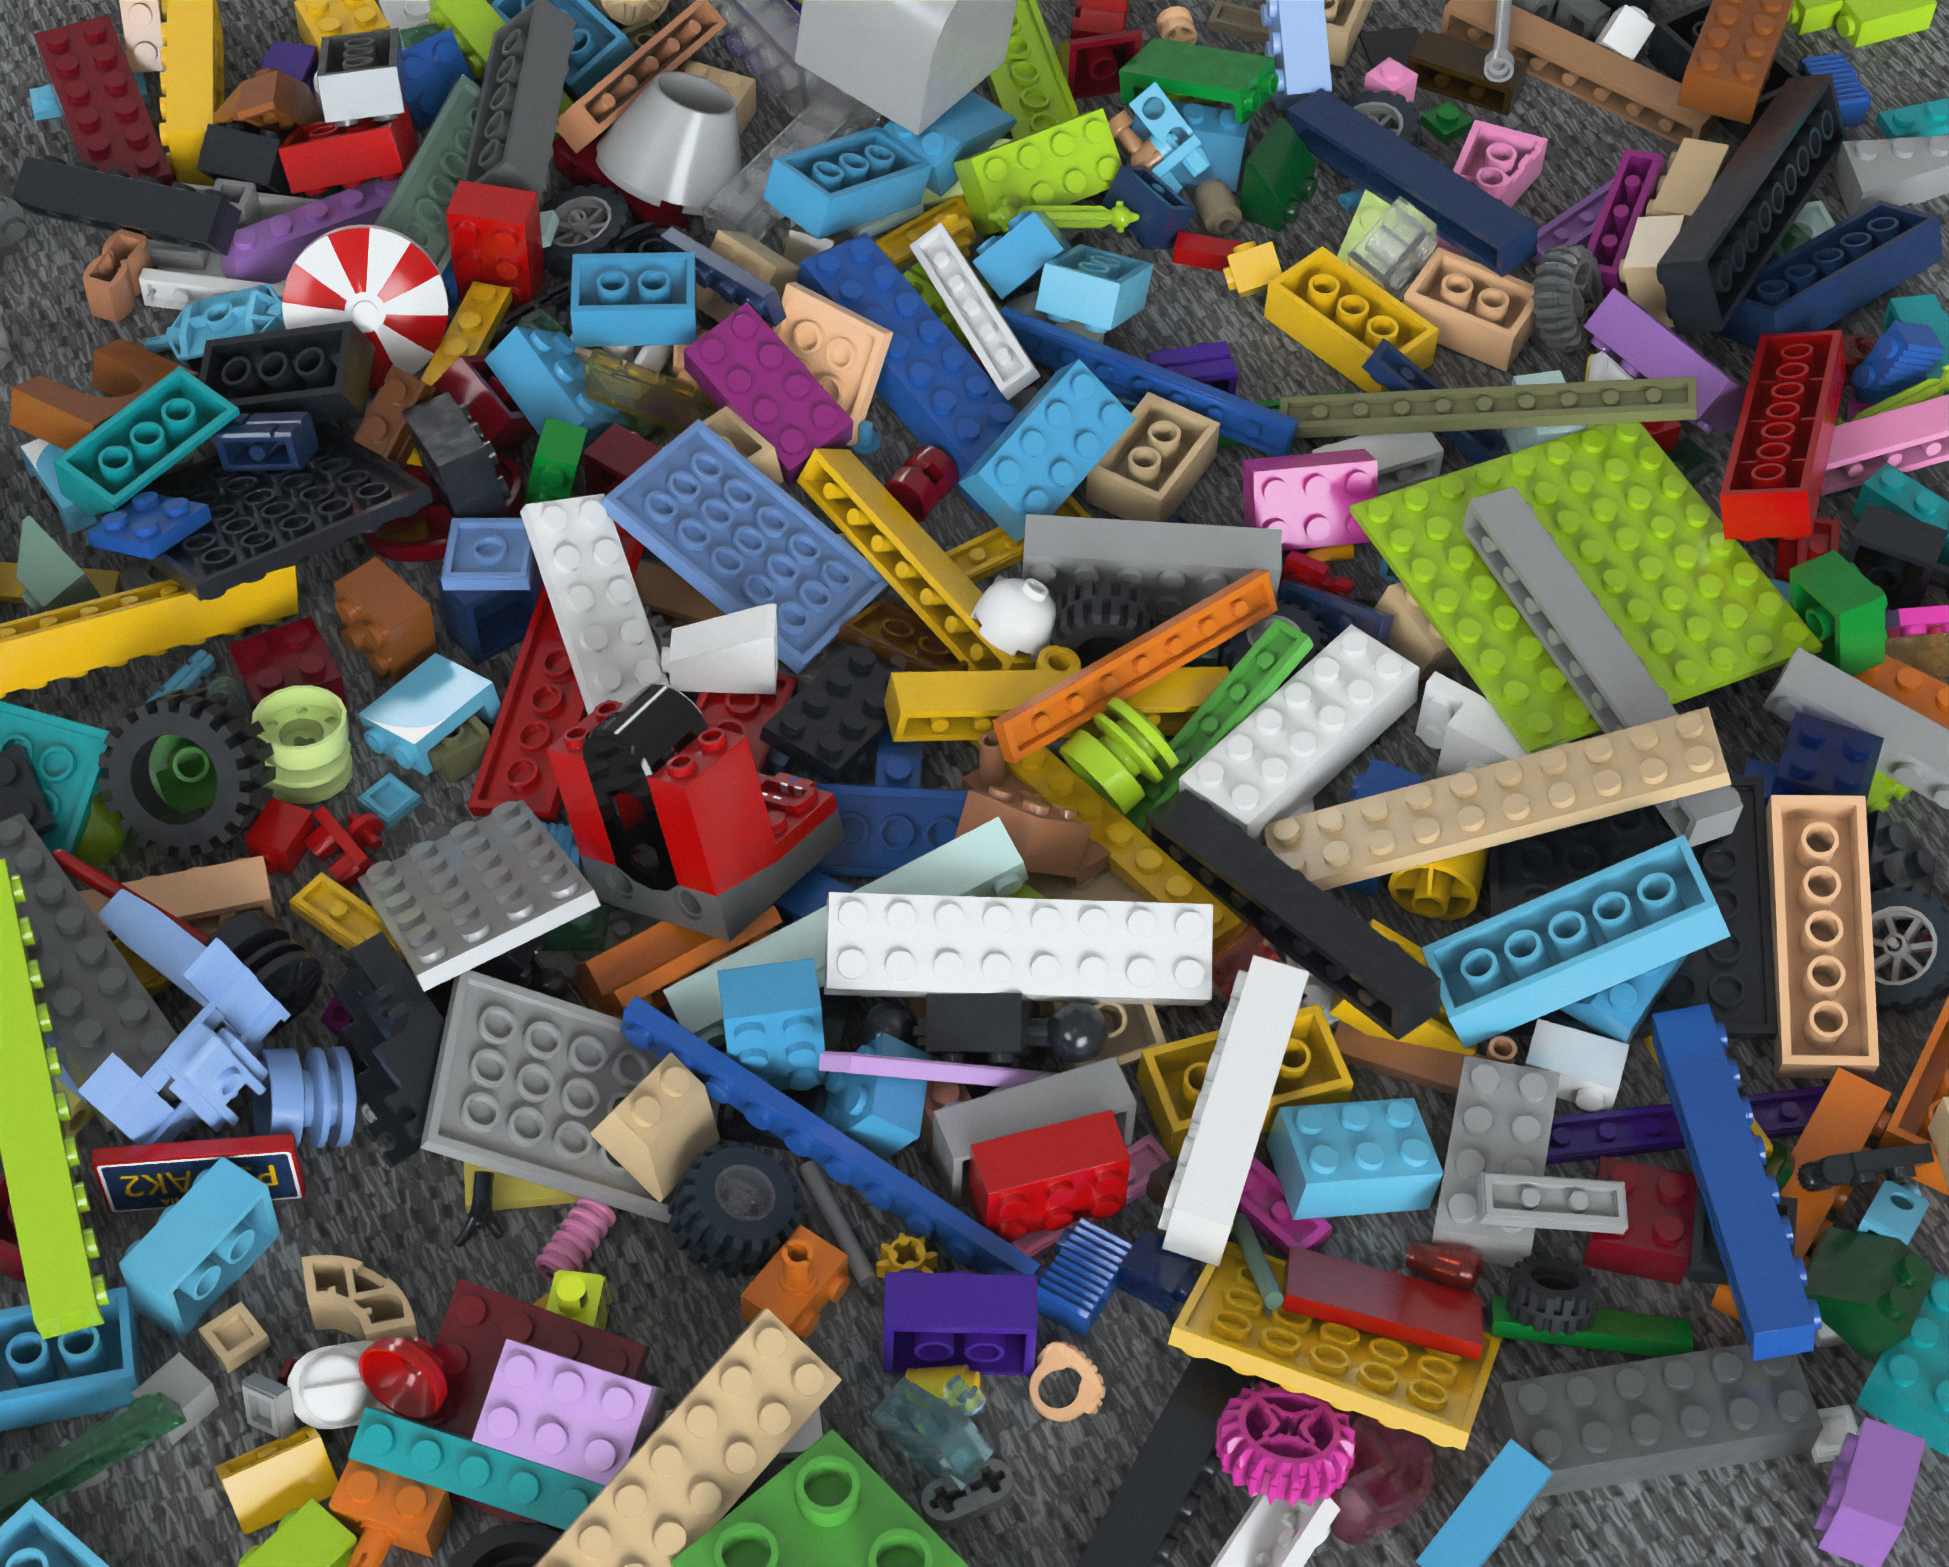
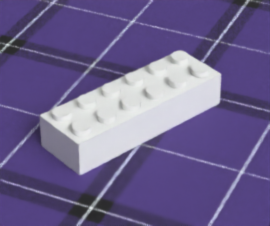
[1179,624,1420,845]
[1158,955,1309,1267]

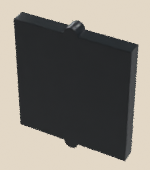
[1359,27,1420,69]

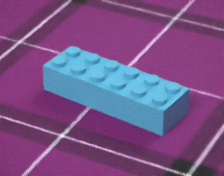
[1422,834,1731,1049]

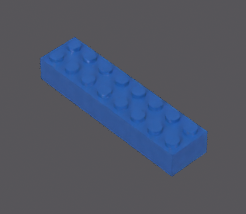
[797,233,1019,514]

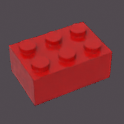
[278,104,419,196]
[446,180,546,309]
[969,1110,1130,1243]

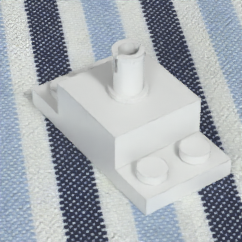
[1415,671,1570,778]

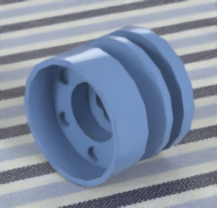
[251,1046,357,1148]

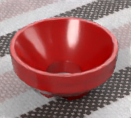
[358,1337,448,1420]

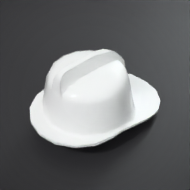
[287,1340,393,1429]

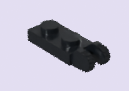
[1797,1143,1934,1192]

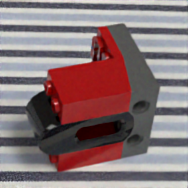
[547,684,846,942]

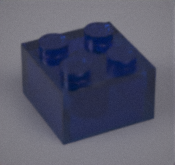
[1765,711,1884,808]

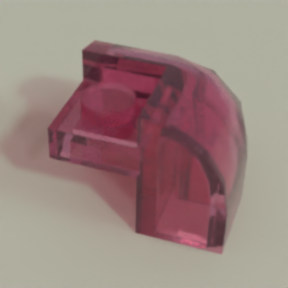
[1330,1415,1435,1545]

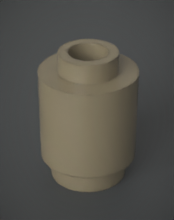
[1194,179,1242,235]

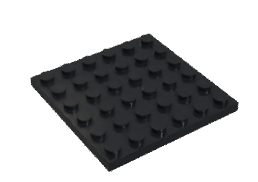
[95,422,434,601]
[1488,777,1778,1040]

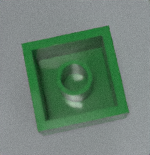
[1790,550,1888,676]

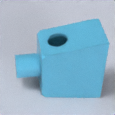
[1857,1181,1930,1246]

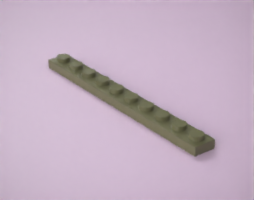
[1279,376,1697,438]

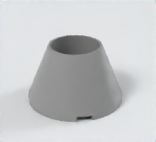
[596,72,745,216]

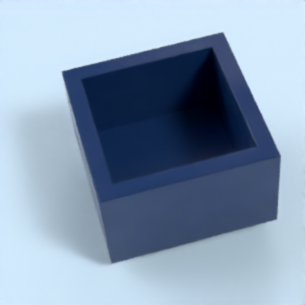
[437,562,542,666]

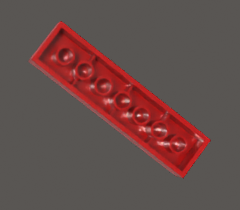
[1720,330,1846,542]

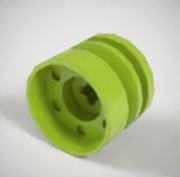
[1059,696,1179,816]

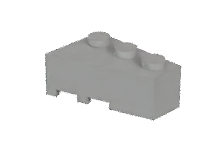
[1832,135,1949,217]

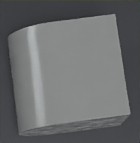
[794,0,1017,136]

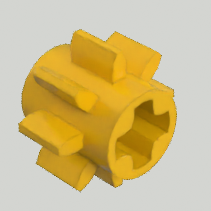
[933,212,976,258]
[876,1232,938,1278]

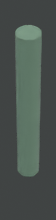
[1233,1213,1284,1309]

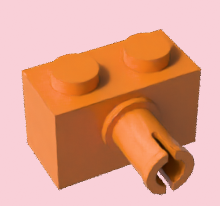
[740,1225,850,1339]
[328,1459,454,1567]

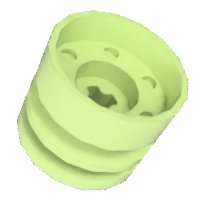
[251,685,353,804]

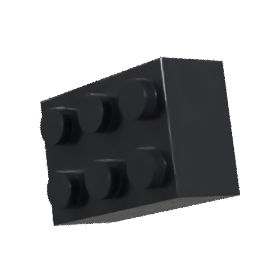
[402,392,512,518]

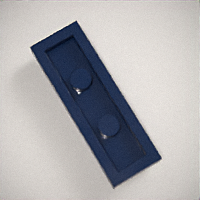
[1278,579,1394,646]

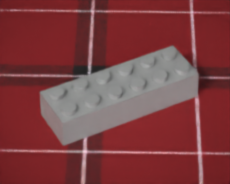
[1022,514,1282,616]

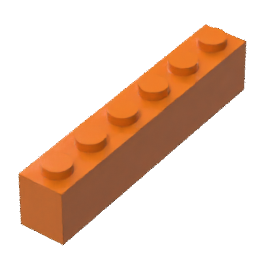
[1710,1067,1893,1321]

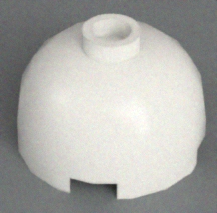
[971,578,1056,661]

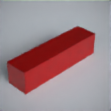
[1172,231,1259,271]

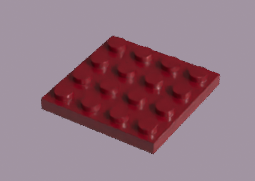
[419,1279,651,1531]

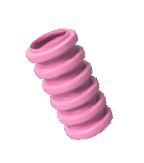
[535,1197,616,1283]

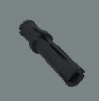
[489,276,572,350]

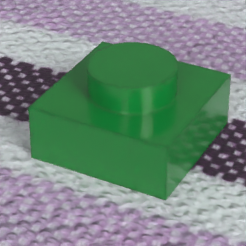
[1420,101,1474,144]

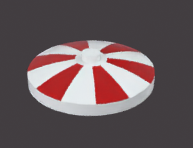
[282,224,448,388]

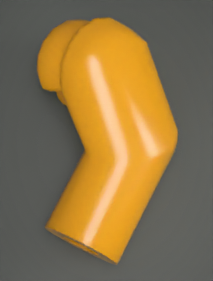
[1305,544,1354,564]

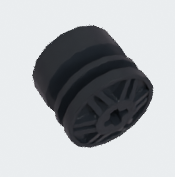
[204,910,323,1036]

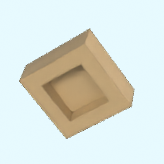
[198,1301,271,1374]

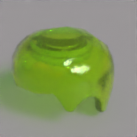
[75,796,127,867]

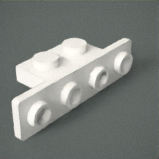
[1210,1494,1340,1567]

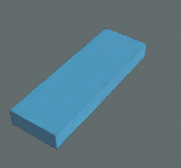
[1415,1439,1554,1567]

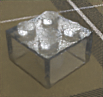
[1348,196,1438,301]

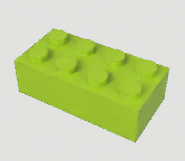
[953,108,1123,236]

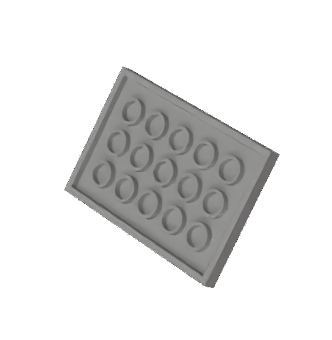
[357,799,601,992]
[420,970,727,1223]

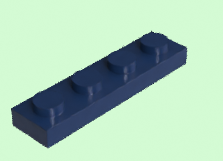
[660,227,787,327]
[1362,338,1507,464]

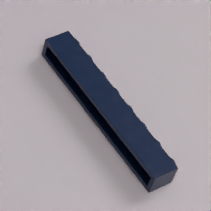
[1287,88,1537,278]

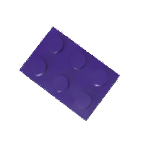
[883,1269,1037,1376]

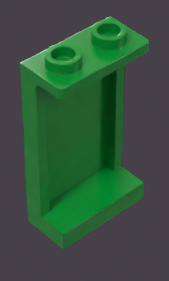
[1119,38,1279,124]

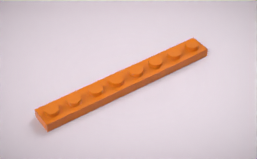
[992,569,1278,764]

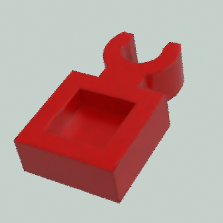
[1278,550,1356,596]

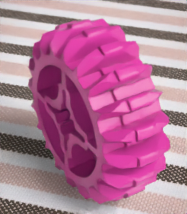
[1215,1382,1356,1508]

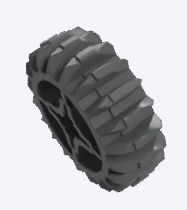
[1531,244,1604,352]

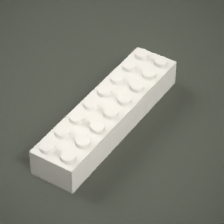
[824,892,1213,1006]

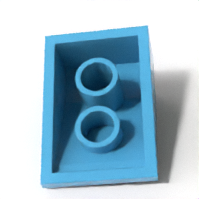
[882,90,1017,197]

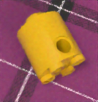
[1388,848,1489,921]

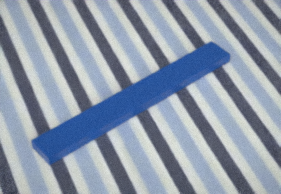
[1000,306,1299,457]

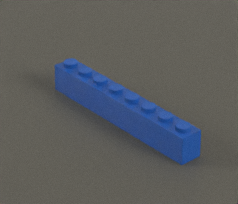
[1652,1004,1822,1362]

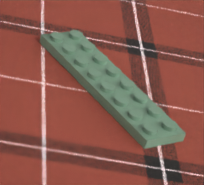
[374,74,482,275]

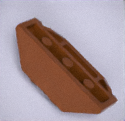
[213,68,325,140]

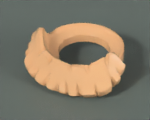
[1028,1341,1105,1422]

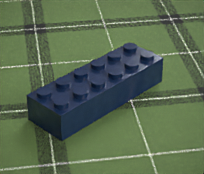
[1720,200,1943,348]

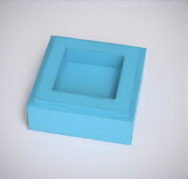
[357,772,422,829]

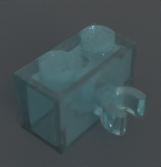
[870,1375,995,1491]

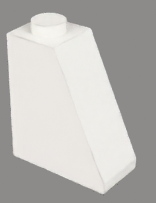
[661,604,778,694]

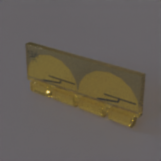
[585,348,720,433]

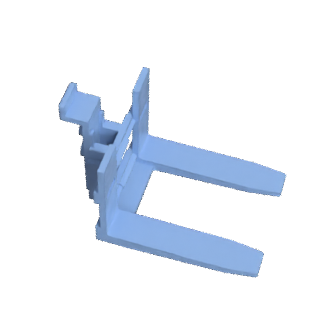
[47,889,291,1145]

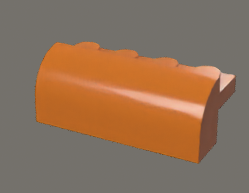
[575,906,783,1019]

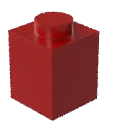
[245,797,315,876]

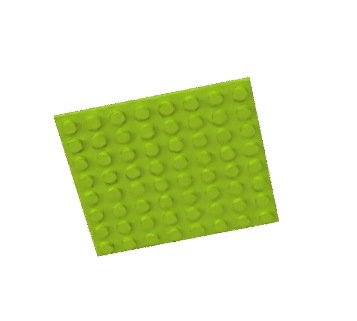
[1349,422,1823,754]

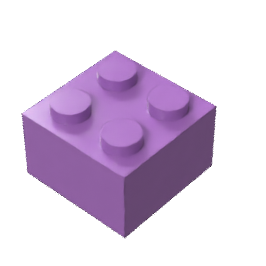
[1814,1417,1926,1567]

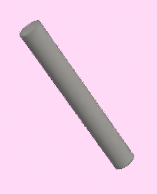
[799,1160,878,1288]

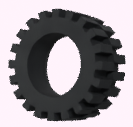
[98,688,276,858]

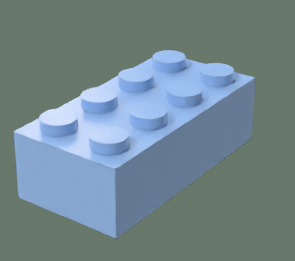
[1261,0,1332,111]

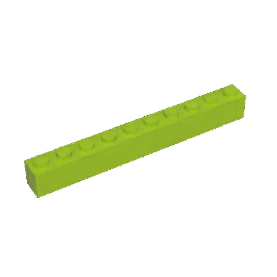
[0,858,110,1340]

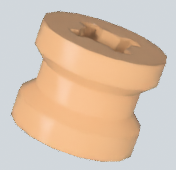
[1156,6,1198,44]

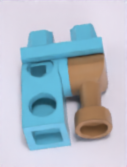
[1108,82,1211,194]

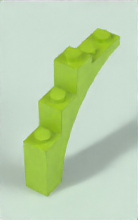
[1787,0,1937,48]

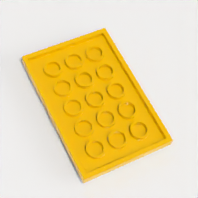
[1168,1241,1502,1450]

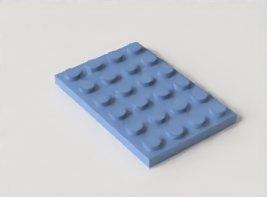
[601,419,889,675]

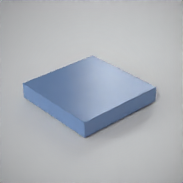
[441,518,535,590]

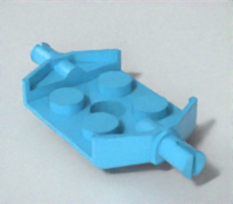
[145,283,286,370]

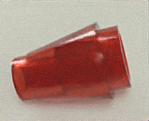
[1405,1240,1482,1292]

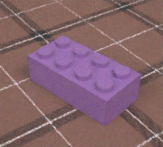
[1583,288,1746,434]

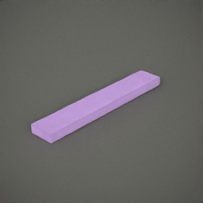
[819,1051,1058,1088]

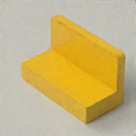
[215,1425,338,1534]

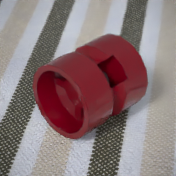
[884,445,959,523]

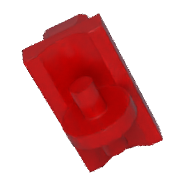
[303,805,384,890]

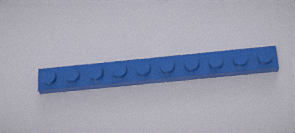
[620,995,1041,1275]

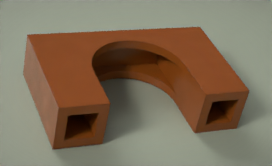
[10,338,199,451]

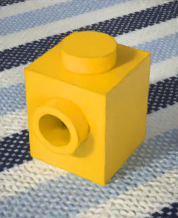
[1223,241,1282,298]

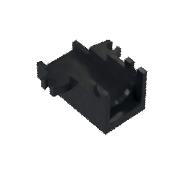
[328,931,445,1169]

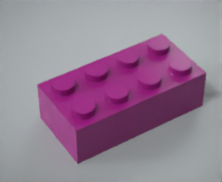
[684,302,854,487]

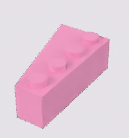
[1427,120,1548,258]

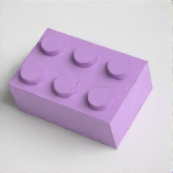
[472,1339,666,1485]

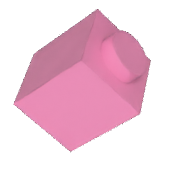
[1362,57,1418,103]

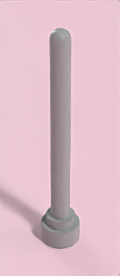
[1484,0,1515,83]

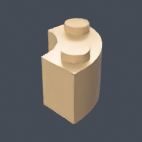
[301,1255,419,1341]

